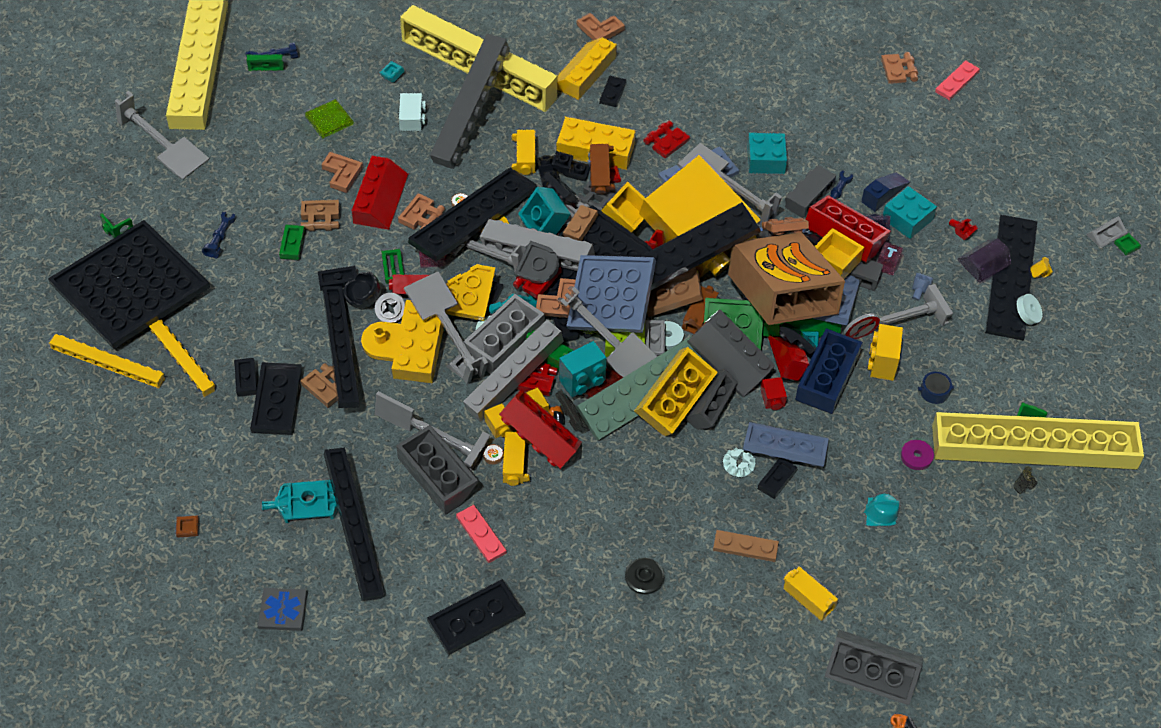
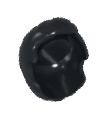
[343,271,381,308]

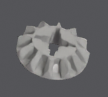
[375,293,405,323]

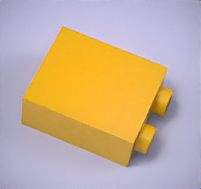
[639,155,761,278]

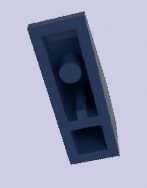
[861,172,910,212]

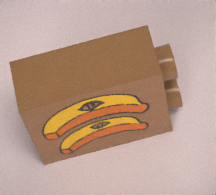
[728,232,845,325]

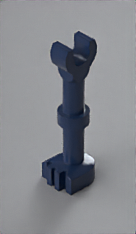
[245,42,298,60]
[830,170,853,199]
[202,211,236,259]

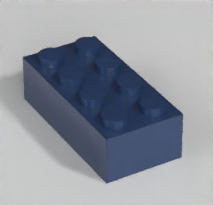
[795,328,863,414]

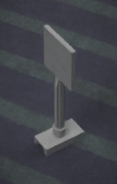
[115,91,209,180]
[677,143,782,226]
[449,239,528,272]
[404,272,488,384]
[557,286,658,378]
[374,391,490,472]

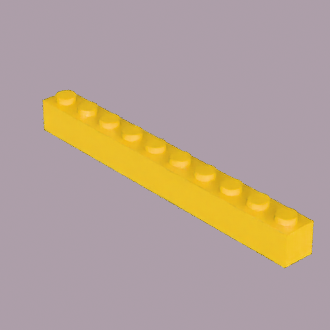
[149,319,215,397]
[49,334,165,388]

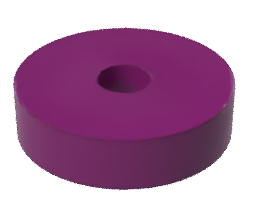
[901,440,934,470]

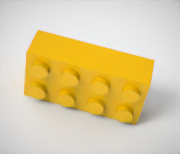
[557,117,636,170]
[634,347,718,436]

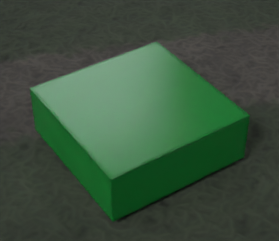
[1114,233,1141,256]

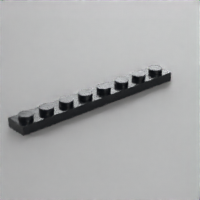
[322,286,359,408]
[323,447,384,601]

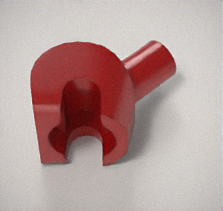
[949,219,978,240]

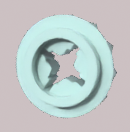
[723,447,755,477]

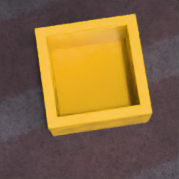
[601,182,645,233]
[815,228,864,279]
[867,324,903,381]

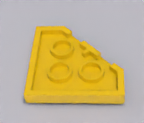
[445,264,495,321]

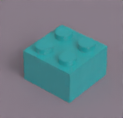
[747,133,787,174]
[882,186,937,239]
[518,187,571,235]
[559,341,607,397]

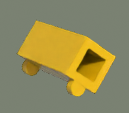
[511,130,535,175]
[503,432,531,486]
[783,566,838,621]

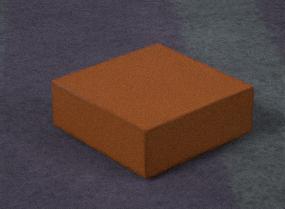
[176,515,199,537]

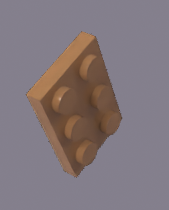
[646,268,703,317]

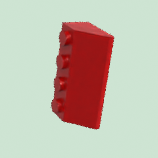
[351,156,408,230]
[806,195,891,262]
[499,388,582,469]

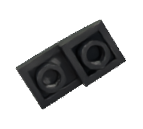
[551,151,590,181]
[536,155,560,188]
[779,323,816,355]

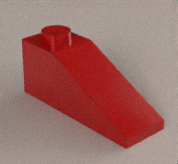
[768,335,809,381]

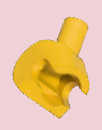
[1031,257,1053,278]

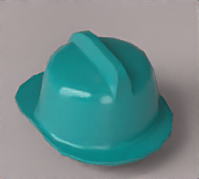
[864,493,900,526]

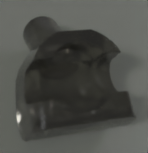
[1013,466,1038,494]

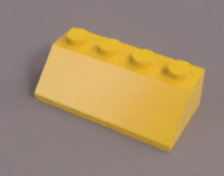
[557,38,617,100]

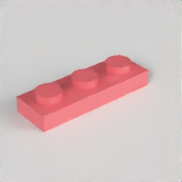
[935,61,980,101]
[456,505,507,563]

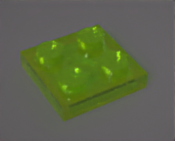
[304,99,354,139]

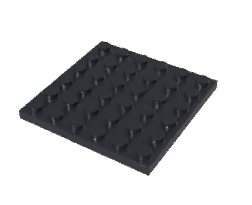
[48,220,210,349]

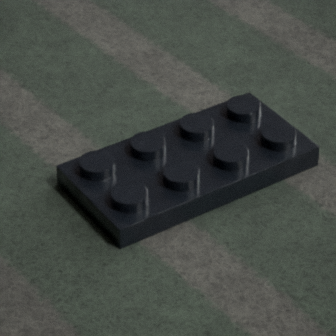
[250,362,302,435]
[427,579,524,655]

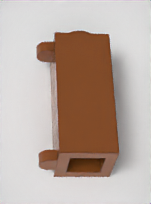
[589,144,615,194]
[682,286,719,334]

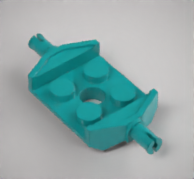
[262,480,338,523]

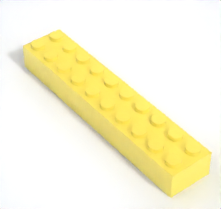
[166,0,228,130]
[400,5,557,112]
[932,412,1144,469]

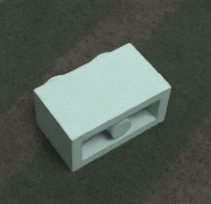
[399,93,426,131]

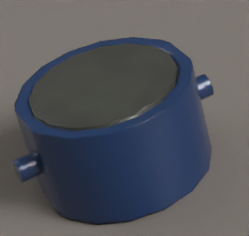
[918,371,954,404]

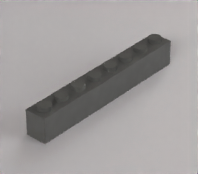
[430,34,510,169]

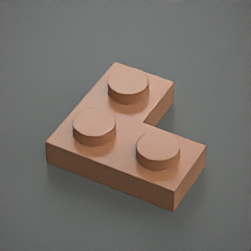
[577,13,625,40]
[321,152,363,193]
[536,278,576,318]

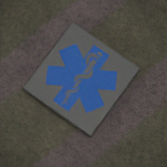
[258,588,307,631]

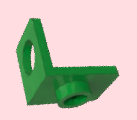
[100,213,133,238]
[1017,402,1048,418]

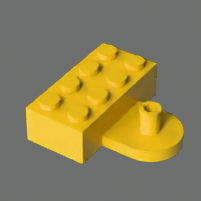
[361,300,446,383]

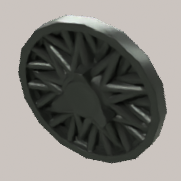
[625,558,665,595]

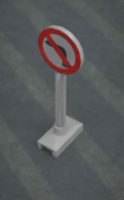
[844,284,953,339]

